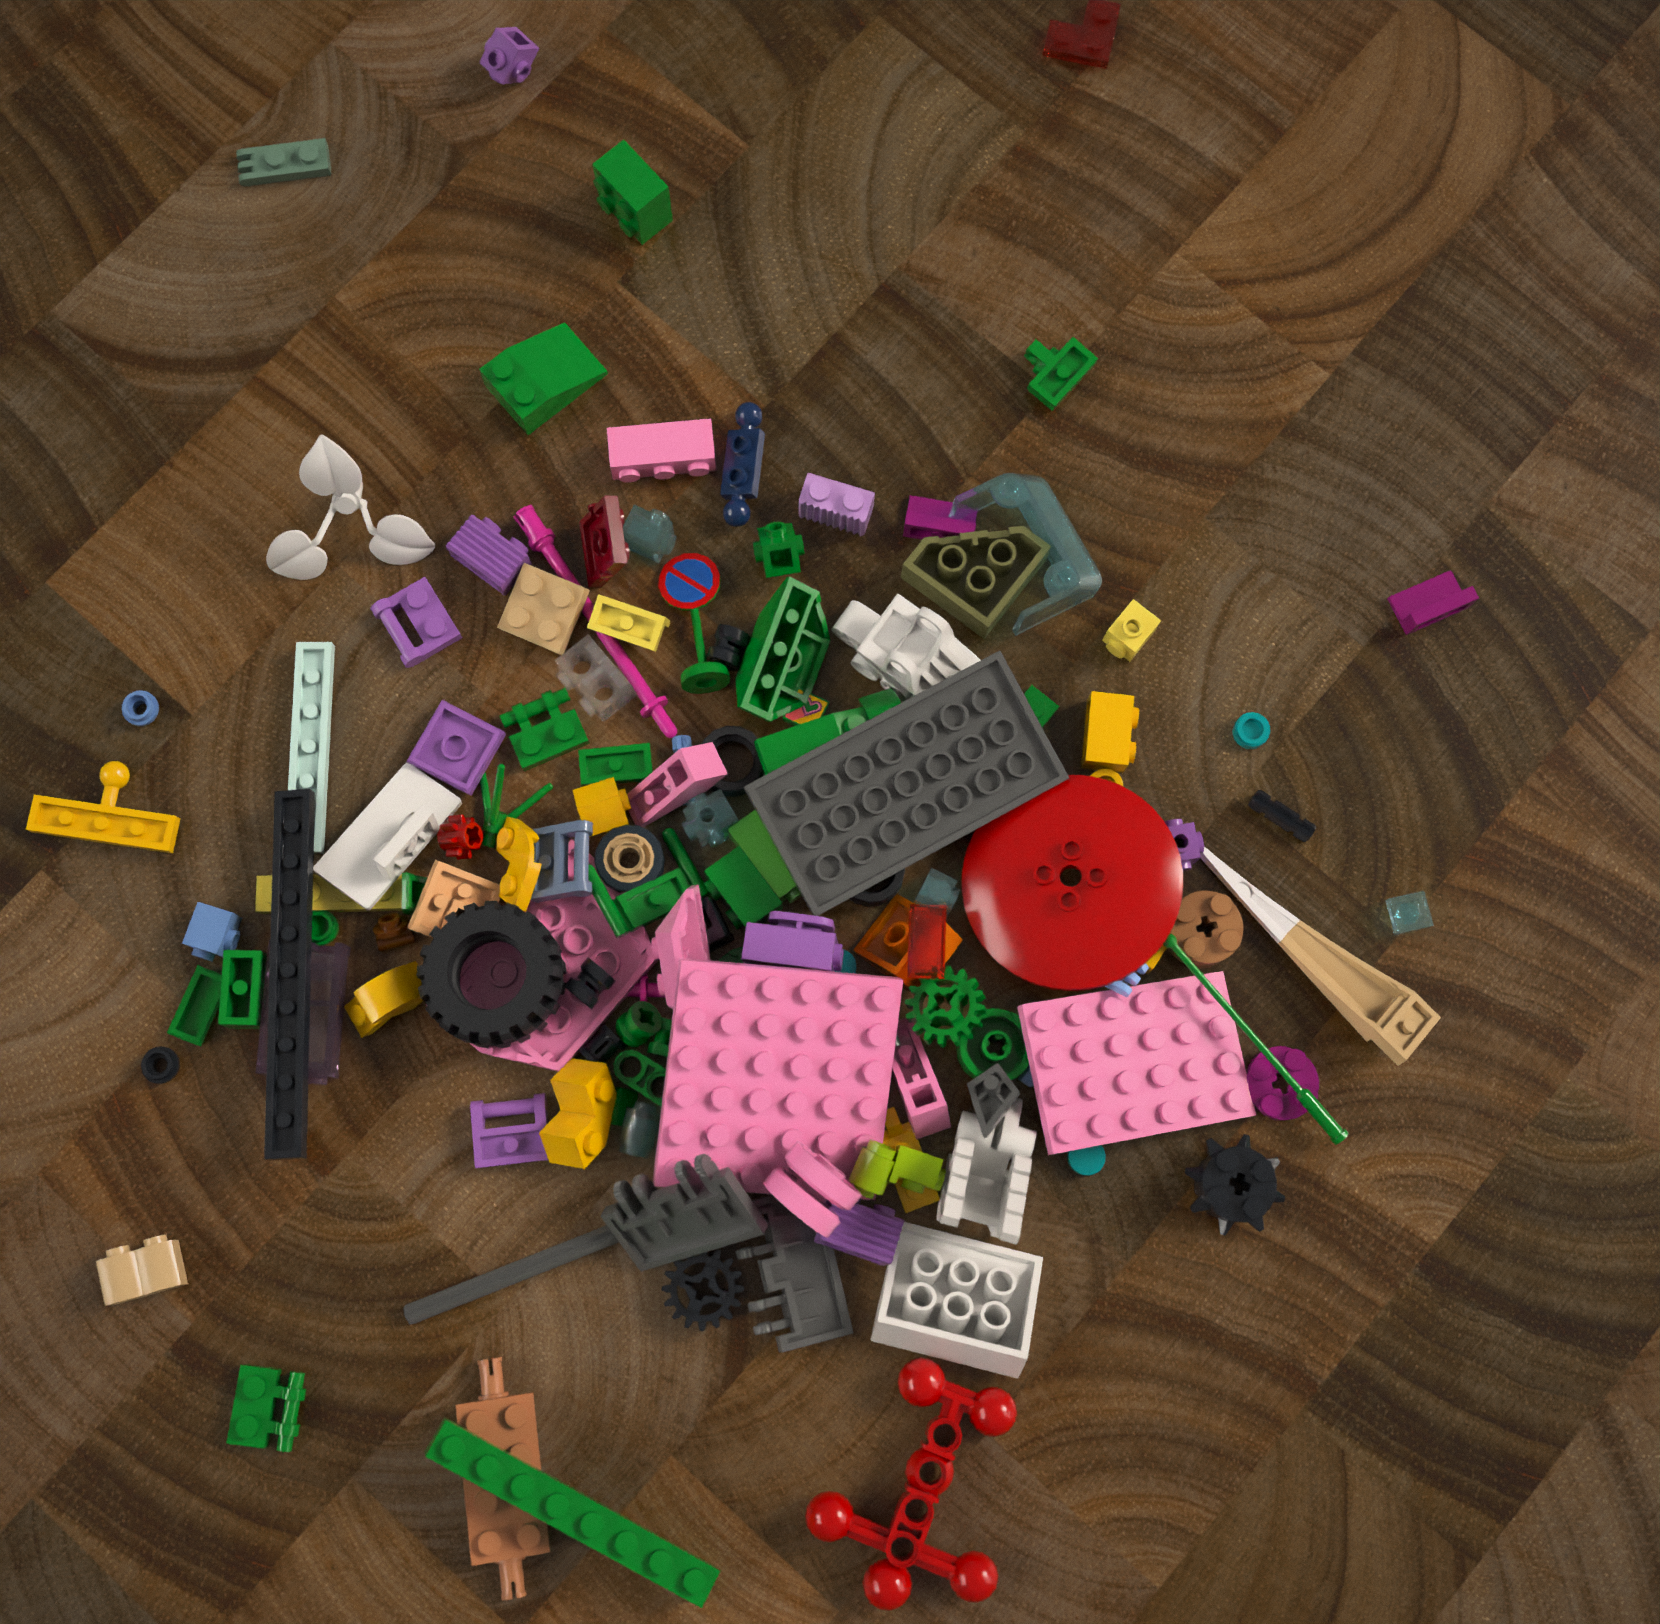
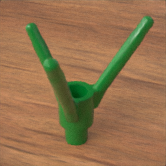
[480,764,553,848]

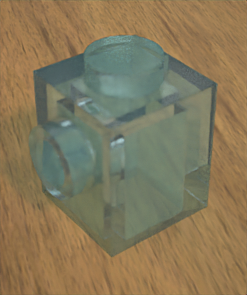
[623,505,677,563]

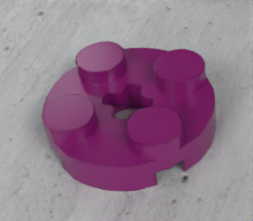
[1246,1046,1319,1121]

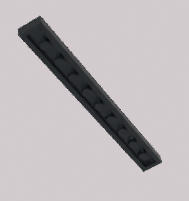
[264,789,315,1161]

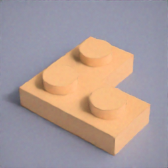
[407,859,500,938]

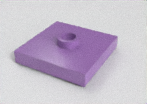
[407,700,506,796]

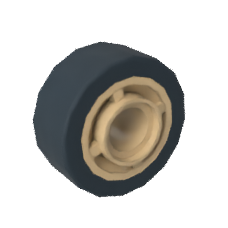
[595,825,665,893]

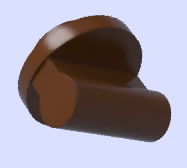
[373,913,416,952]

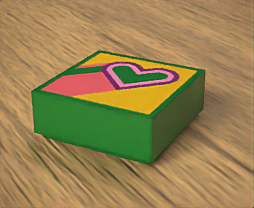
[782,687,830,726]

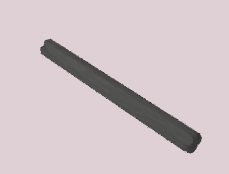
[403,1225,619,1324]

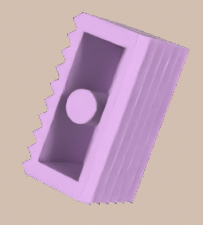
[799,473,875,536]

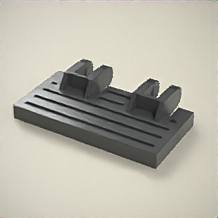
[600,1153,768,1272]
[736,1195,853,1353]

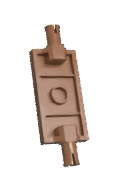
[455,1357,550,1600]

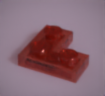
[1042,0,1121,69]

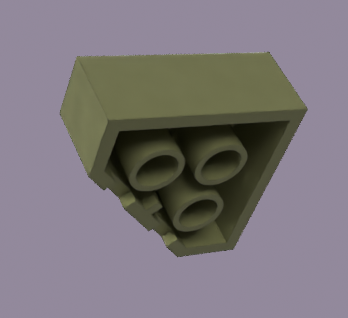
[901,526,1052,639]

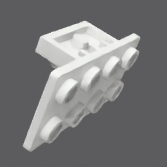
[313,763,462,910]

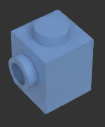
[182,902,242,962]

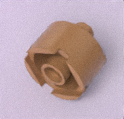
[1166,891,1243,969]

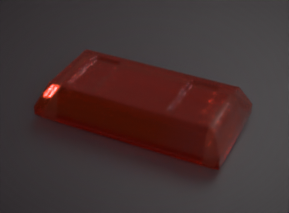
[907,904,947,979]

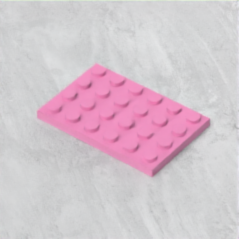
[1017,971,1256,1155]

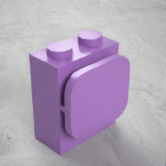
[741,911,844,972]

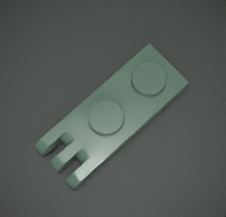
[236,138,331,186]

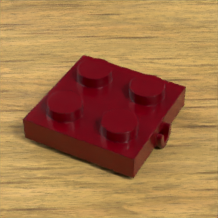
[579,495,629,588]

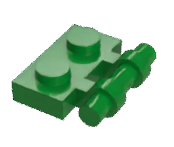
[500,688,590,772]
[226,1364,306,1452]

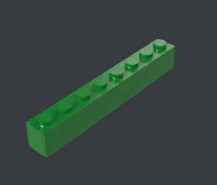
[424,1417,720,1608]

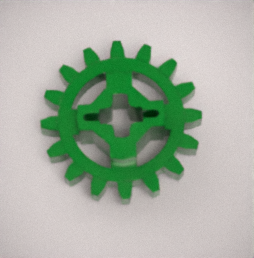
[905,965,987,1048]

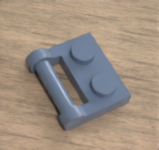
[530,820,593,903]

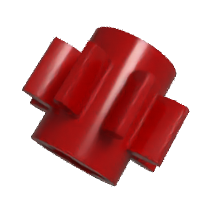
[437,814,483,860]

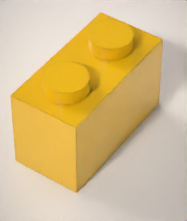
[1081,691,1139,773]

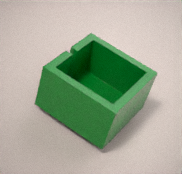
[592,139,673,245]

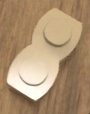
[96,1235,188,1306]

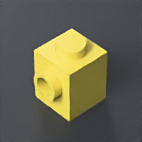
[1102,599,1161,662]

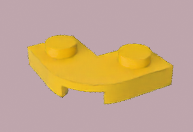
[495,817,541,911]

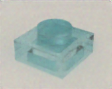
[1385,891,1434,935]

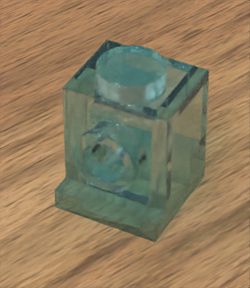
[914,868,961,921]

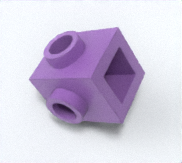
[479,27,539,84]
[1164,819,1204,872]

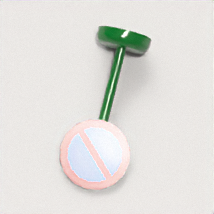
[658,553,730,694]

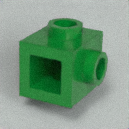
[753,522,805,578]

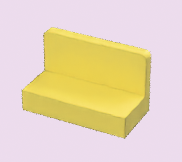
[587,594,670,652]

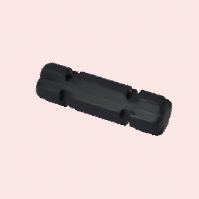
[1248,790,1316,842]

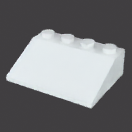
[870,1222,1043,1379]

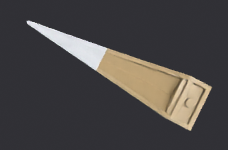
[1200,847,1441,1066]

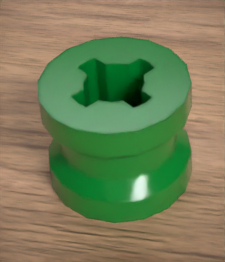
[615,1001,662,1047]

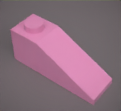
[627,742,728,828]
[892,1018,951,1139]

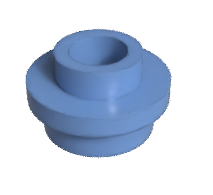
[122,690,159,726]

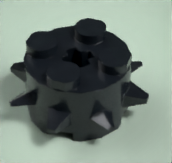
[1185,1134,1285,1236]

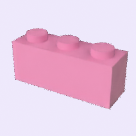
[607,419,716,483]

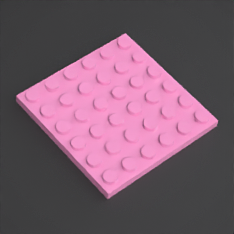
[653,958,903,1200]

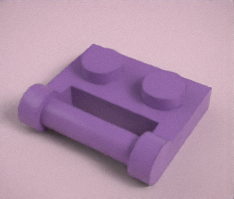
[370,577,462,668]
[470,1093,548,1169]

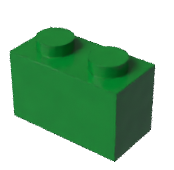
[703,846,783,930]
[218,950,270,1029]

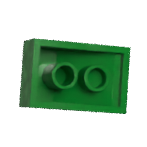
[479,322,608,435]
[754,707,868,775]

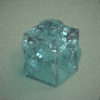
[681,789,738,847]

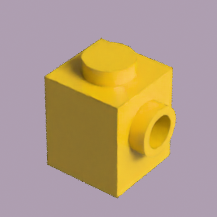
[573,777,632,837]

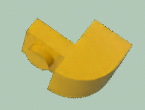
[344,961,424,1038]

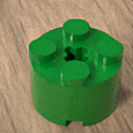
[956,1008,1029,1081]

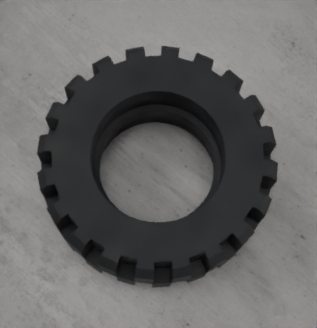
[416,901,567,1048]

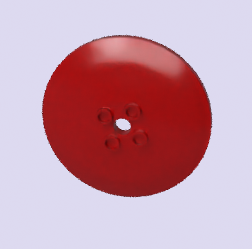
[962,775,1183,991]

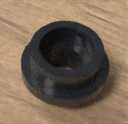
[141,1046,180,1084]

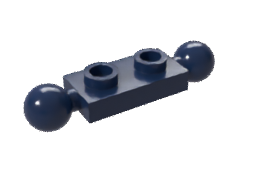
[720,402,765,527]

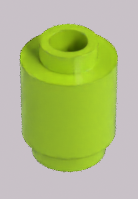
[848,1139,897,1199]

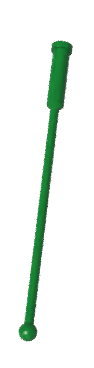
[1163,934,1349,1145]

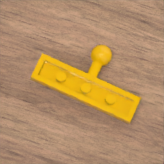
[26,761,180,854]

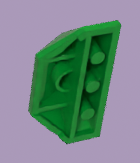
[735,576,831,722]

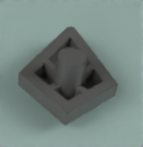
[967,1063,1020,1138]

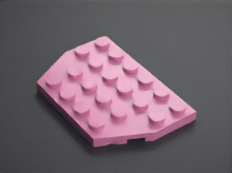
[426,839,658,1072]

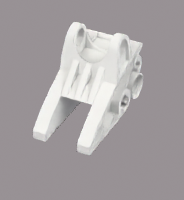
[831,594,981,702]
[936,1098,1036,1244]

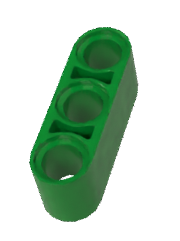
[614,1050,666,1107]

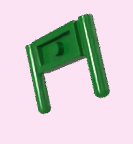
[588,828,709,939]

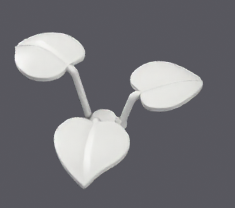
[266,434,435,580]

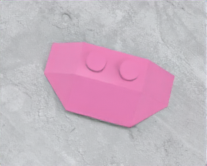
[651,884,711,1009]

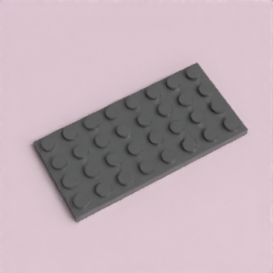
[743,650,1069,916]

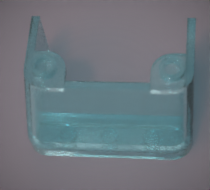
[948,473,1102,636]

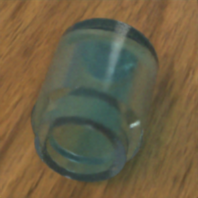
[618,1101,661,1158]

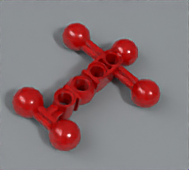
[805,1357,1017,1611]

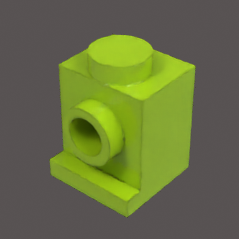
[888,1145,946,1194]

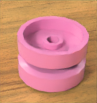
[763,1141,862,1238]

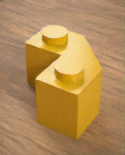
[539,1058,617,1169]

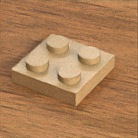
[497,563,590,655]

